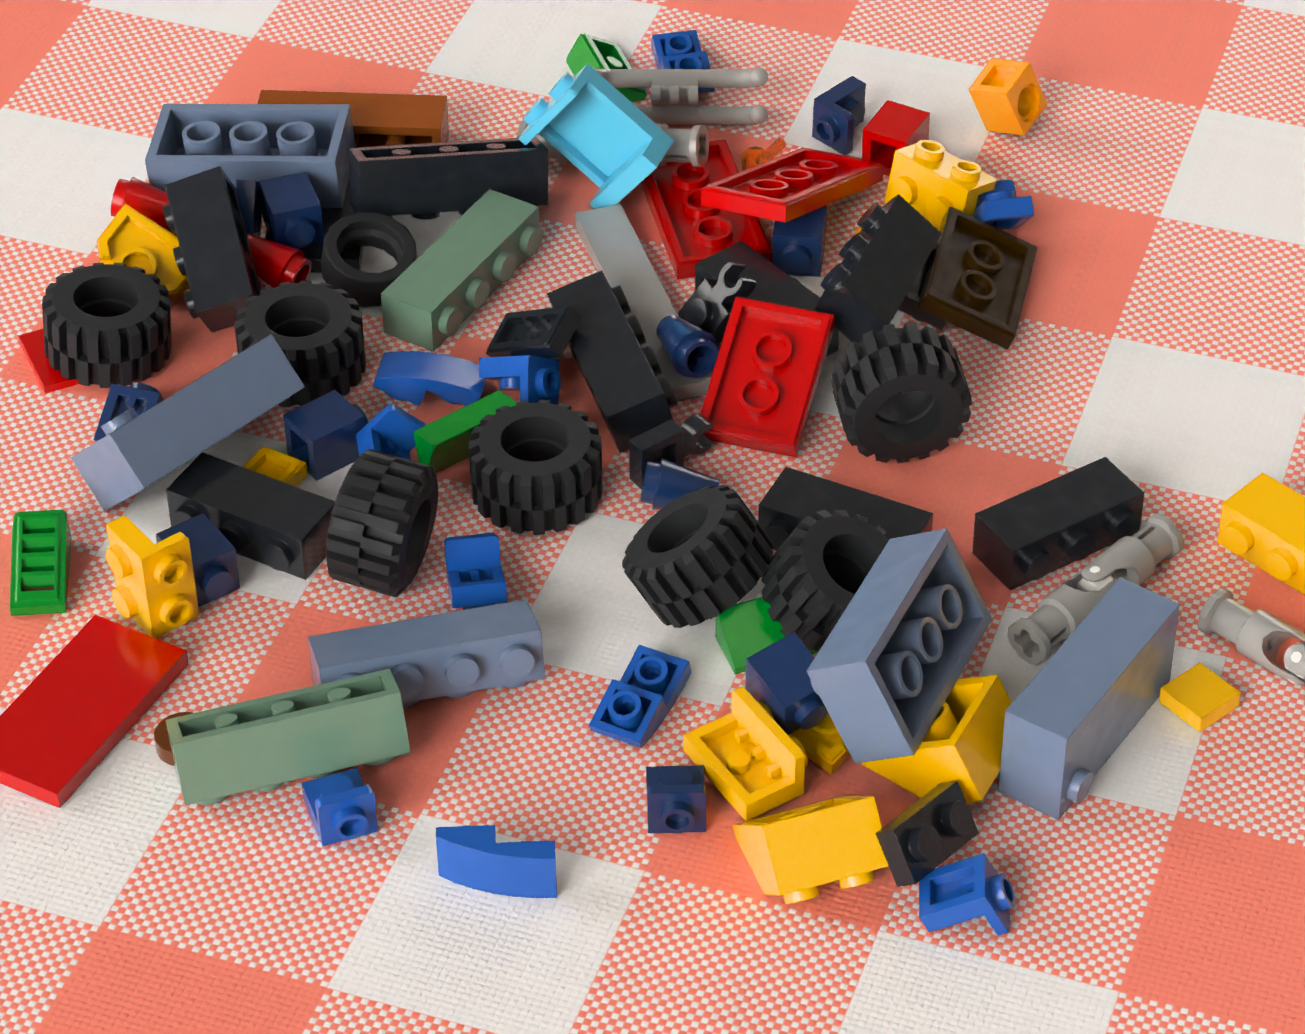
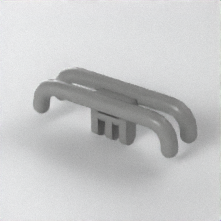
[592,67,768,125]

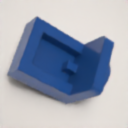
[356,404,426,460]
[444,533,507,610]

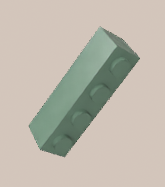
[381,189,543,352]
[165,668,411,806]

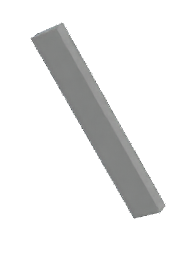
[575,204,711,401]

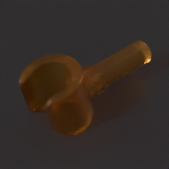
[741,138,786,171]

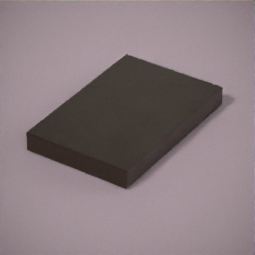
[917,207,1037,350]

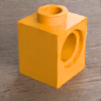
[968,58,1047,136]

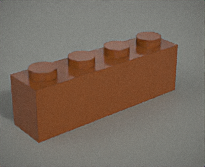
[258,90,449,148]

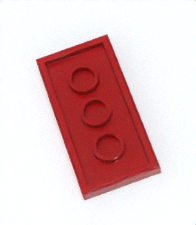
[641,139,772,280]
[701,147,884,223]
[0,615,189,808]

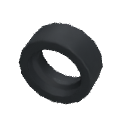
[321,212,417,306]

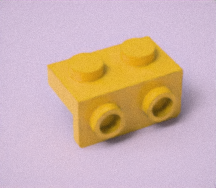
[884,140,997,231]
[105,515,199,638]
[683,686,808,821]

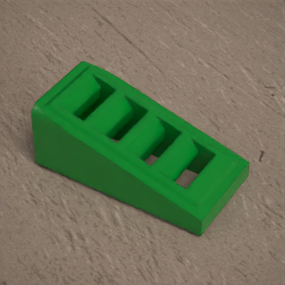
[10,510,72,616]

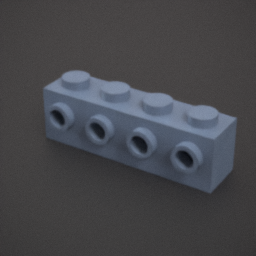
[308,599,545,707]

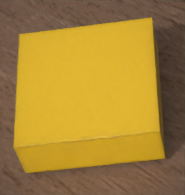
[242,446,308,487]
[1159,662,1241,732]

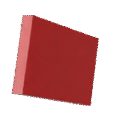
[700,297,835,458]

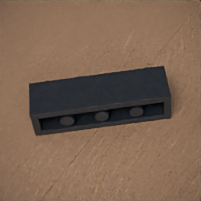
[349,137,548,220]
[547,270,678,453]

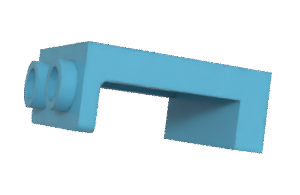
[519,64,674,209]

